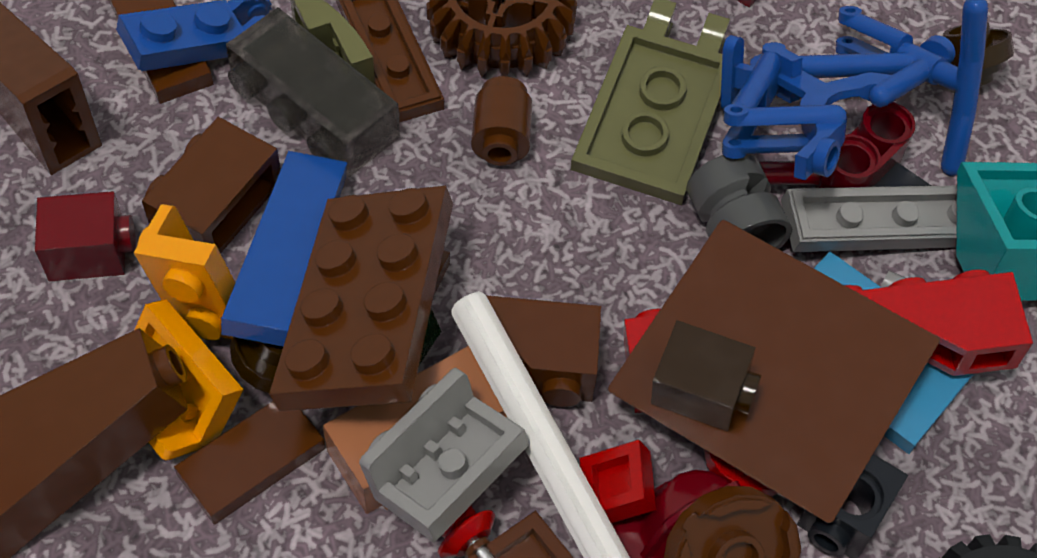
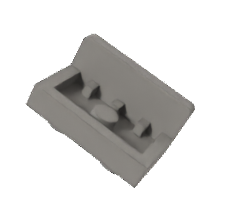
[359,368,529,543]

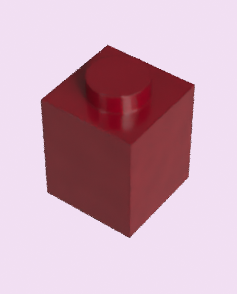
[35,191,136,282]

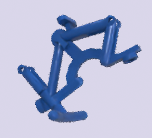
[721,0,988,180]

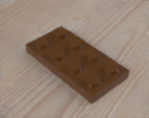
[269,185,453,411]

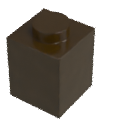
[651,320,762,431]

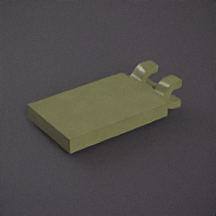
[570,0,730,206]

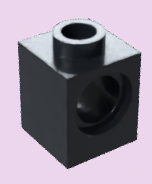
[797,454,908,558]

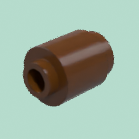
[471,76,532,166]

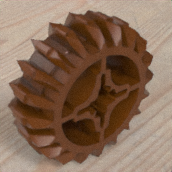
[426,0,577,78]

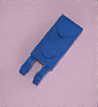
[116,0,287,72]

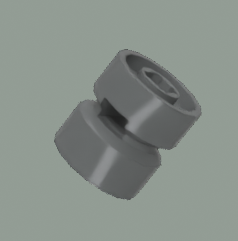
[686,154,793,249]

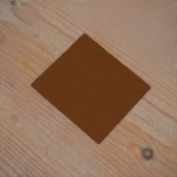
[608,220,940,523]

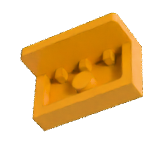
[134,204,235,340]
[134,299,244,460]

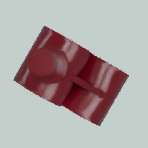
[759,102,915,188]

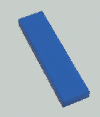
[221,151,347,346]

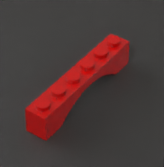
[624,269,1033,413]

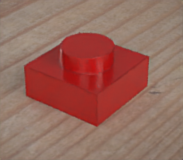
[579,439,656,523]

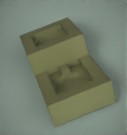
[290,0,375,98]

